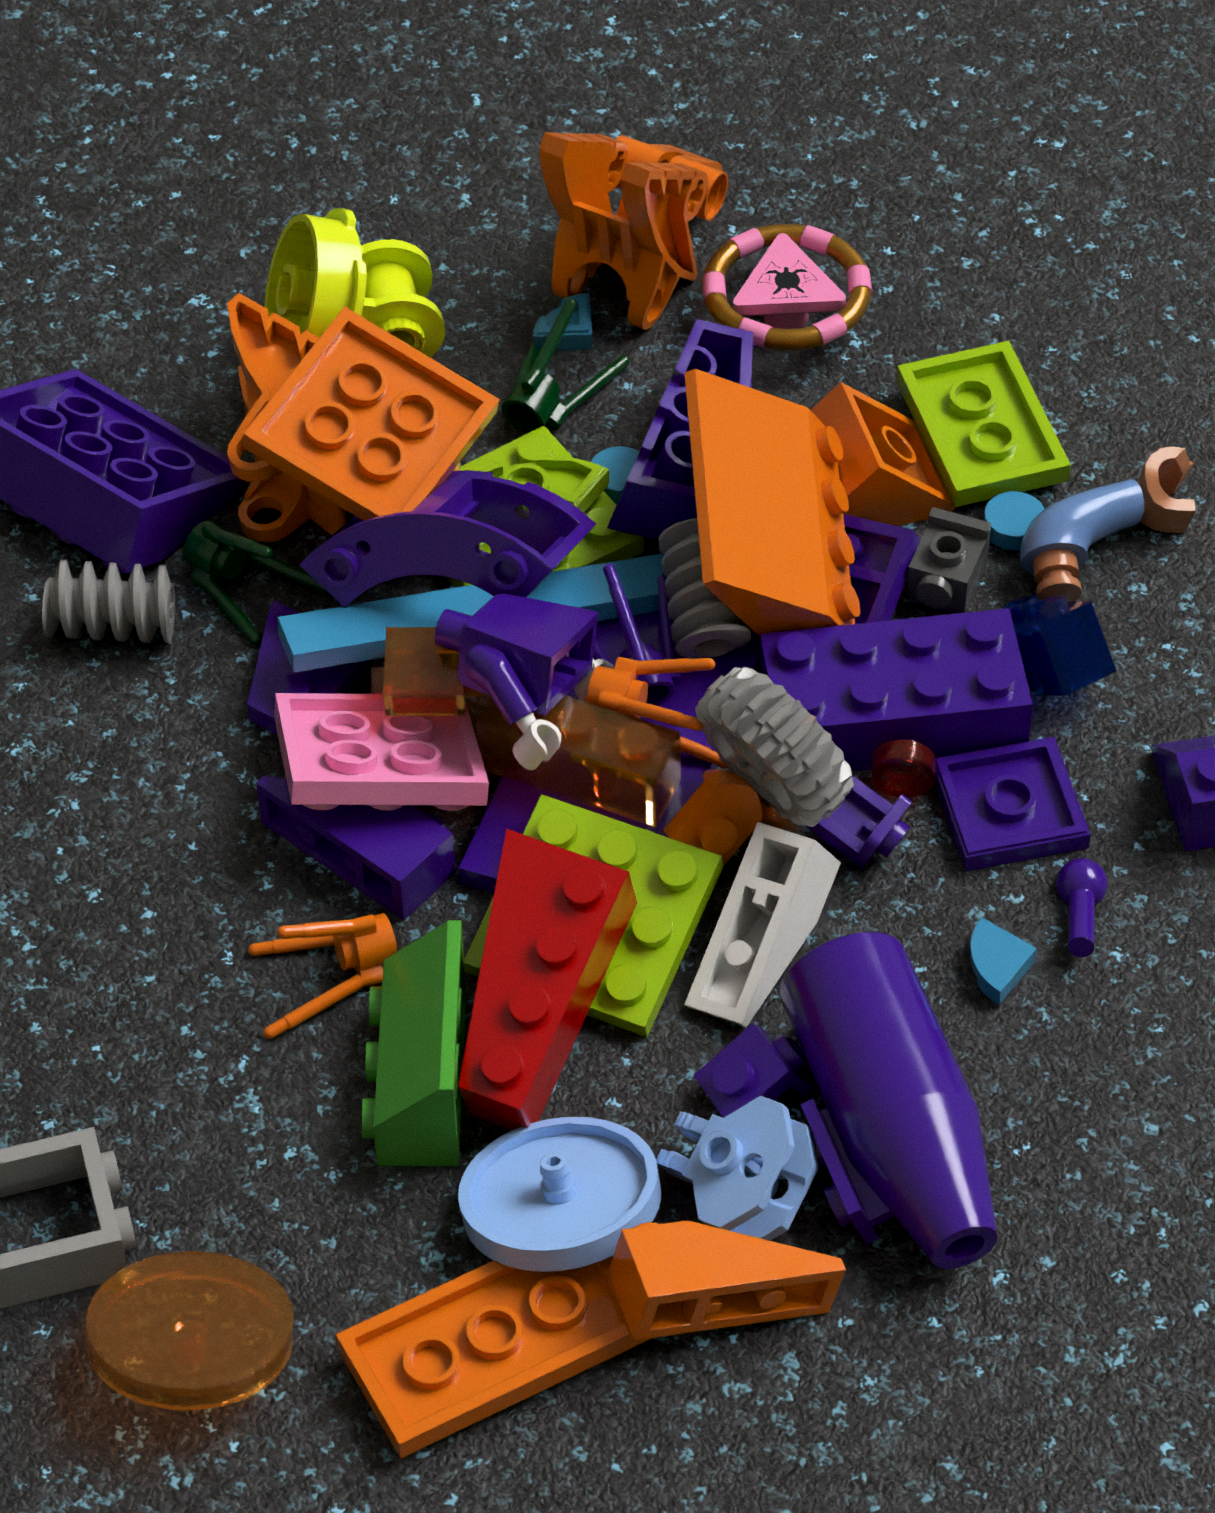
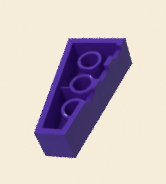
[607,319,754,540]

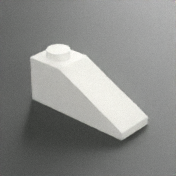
[684,822,841,1027]

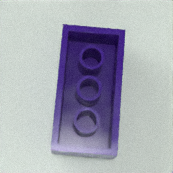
[759,608,1033,771]

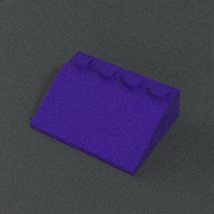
[0,369,250,574]

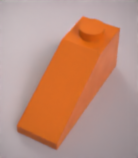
[608,1220,846,1341]

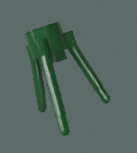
[502,298,630,433]
[183,520,332,645]

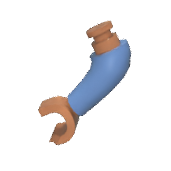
[1020,446,1196,606]

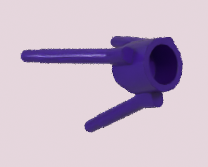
[593,563,682,706]

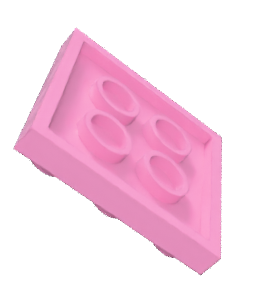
[274,693,489,811]

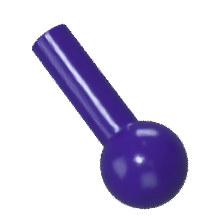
[1055,858,1108,957]

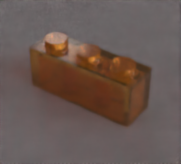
[476,695,681,827]

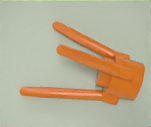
[586,657,729,768]
[248,913,397,1039]

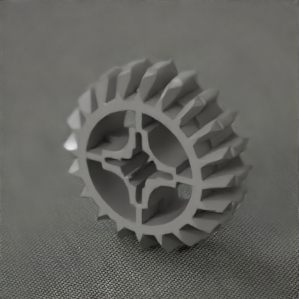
[695,667,854,827]

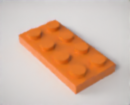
[336,1257,652,1458]

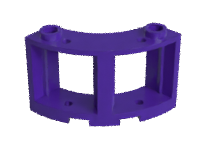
[299,470,596,608]

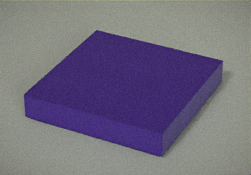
[930,737,1091,871]

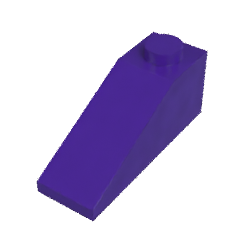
[256,775,456,921]

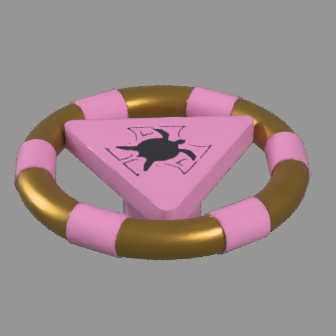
[702,224,872,351]

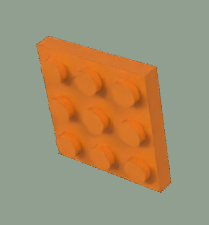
[241,306,500,521]

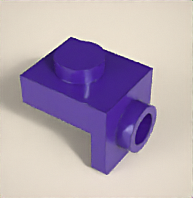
[805,775,912,869]
[693,1023,815,1118]

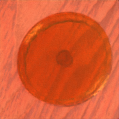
[86,1251,293,1410]

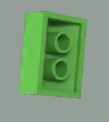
[362,920,467,1166]

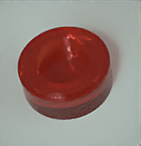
[871,739,936,797]

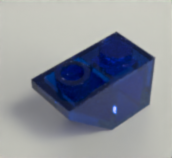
[1002,595,1117,696]

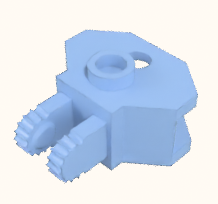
[656,1096,819,1241]

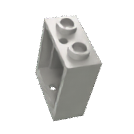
[0,1127,137,1309]

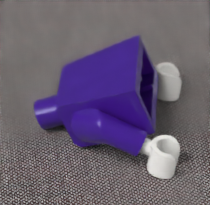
[435,593,615,770]

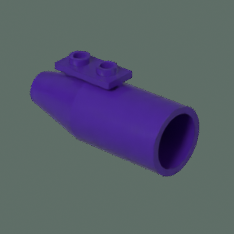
[780,932,998,1269]

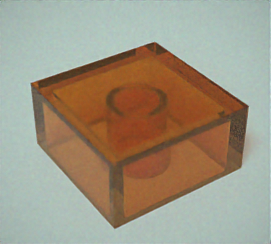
[383,627,466,716]

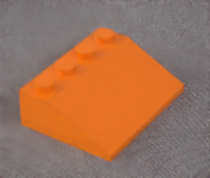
[684,369,860,637]

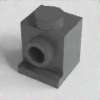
[906,507,991,613]

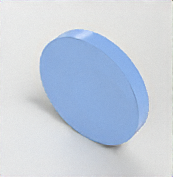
[458,1117,661,1272]

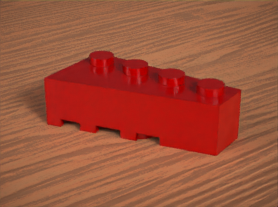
[458,829,637,1130]

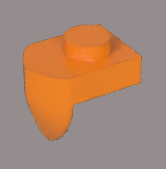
[664,769,763,866]

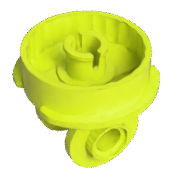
[264,208,445,358]

